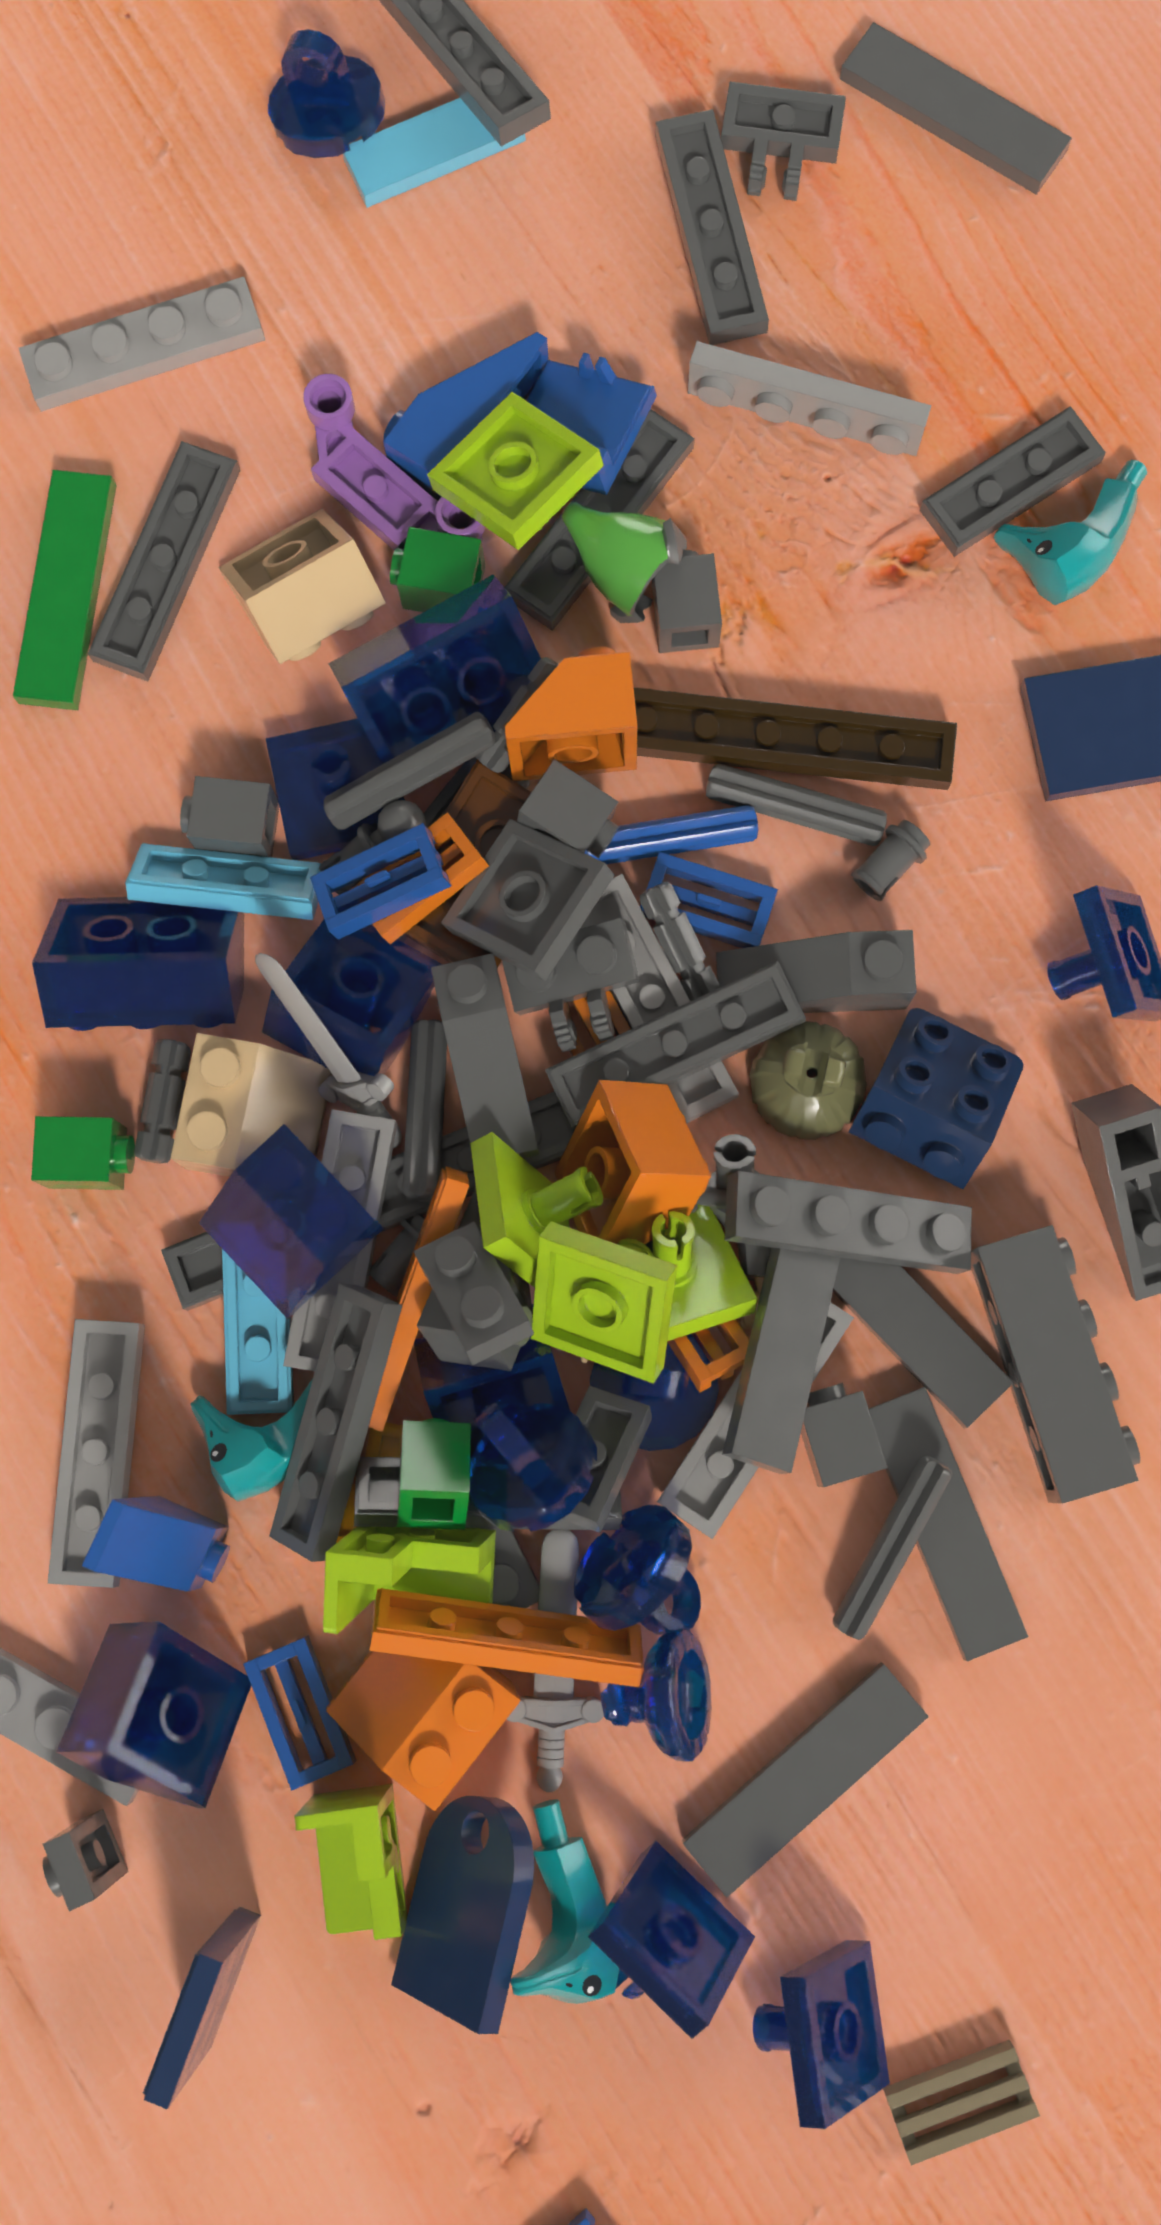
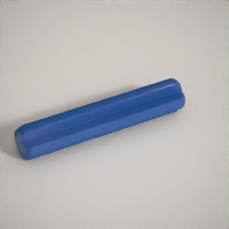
[588,805,759,865]

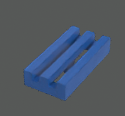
[310,823,452,940]
[640,852,778,948]
[243,1636,357,1791]

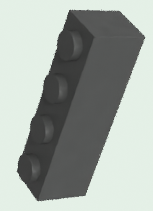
[971,1225,1140,1504]

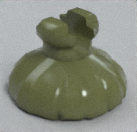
[749,1021,867,1140]

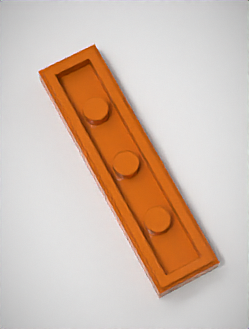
[369,1166,469,1432]
[369,1588,644,1688]

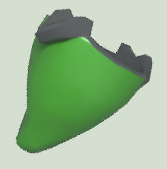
[562,502,687,623]

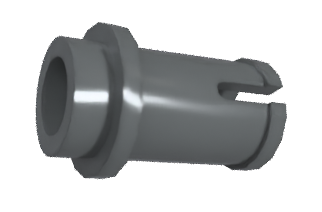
[851,820,931,901]
[370,1213,425,1297]

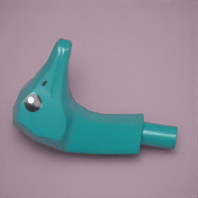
[994,460,1147,605]
[190,1379,313,1502]
[510,1799,621,2004]

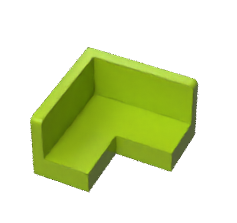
[323,1527,496,1634]
[294,1784,408,1940]

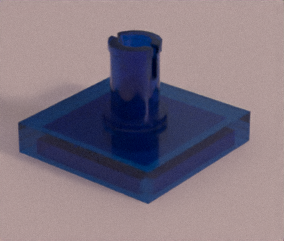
[266,712,405,860]
[1047,885,1161,1022]
[588,1840,755,2039]
[753,1940,890,2129]

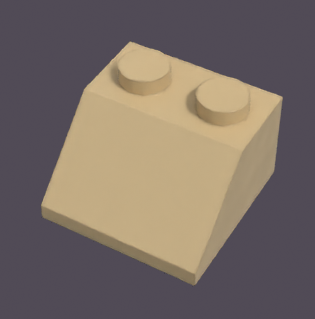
[218,508,386,664]
[170,1033,332,1190]

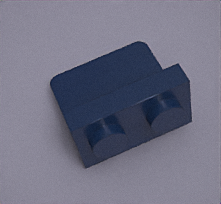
[849,1008,1024,1189]

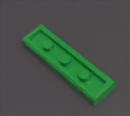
[13,470,117,711]

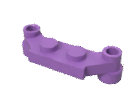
[303,374,485,550]

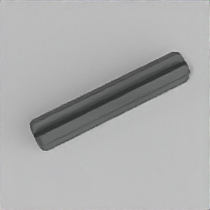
[323,712,496,830]
[706,763,887,846]
[402,1019,447,1202]
[833,1455,952,1640]

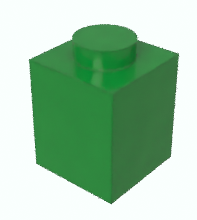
[390,527,485,621]
[31,1116,135,1190]
[397,1418,471,1530]

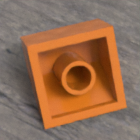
[505,647,638,781]
[554,1080,711,1244]
[326,1651,521,1811]

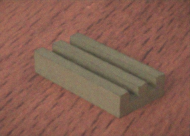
[883,2040,1040,2166]

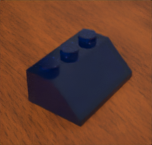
[328,574,541,764]
[32,897,244,1031]

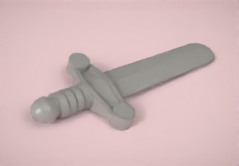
[255,953,402,1148]
[507,1529,605,1792]

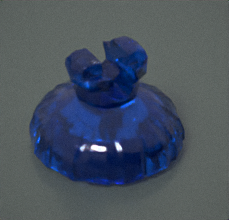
[600,1628,712,1762]

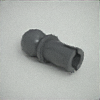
[319,800,426,895]

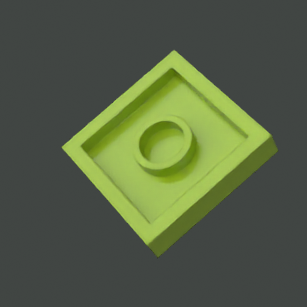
[427,392,604,550]
[470,1132,603,1288]
[645,1205,757,1341]
[531,1221,677,1384]

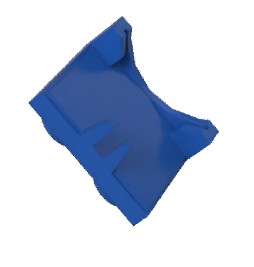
[527,353,657,495]

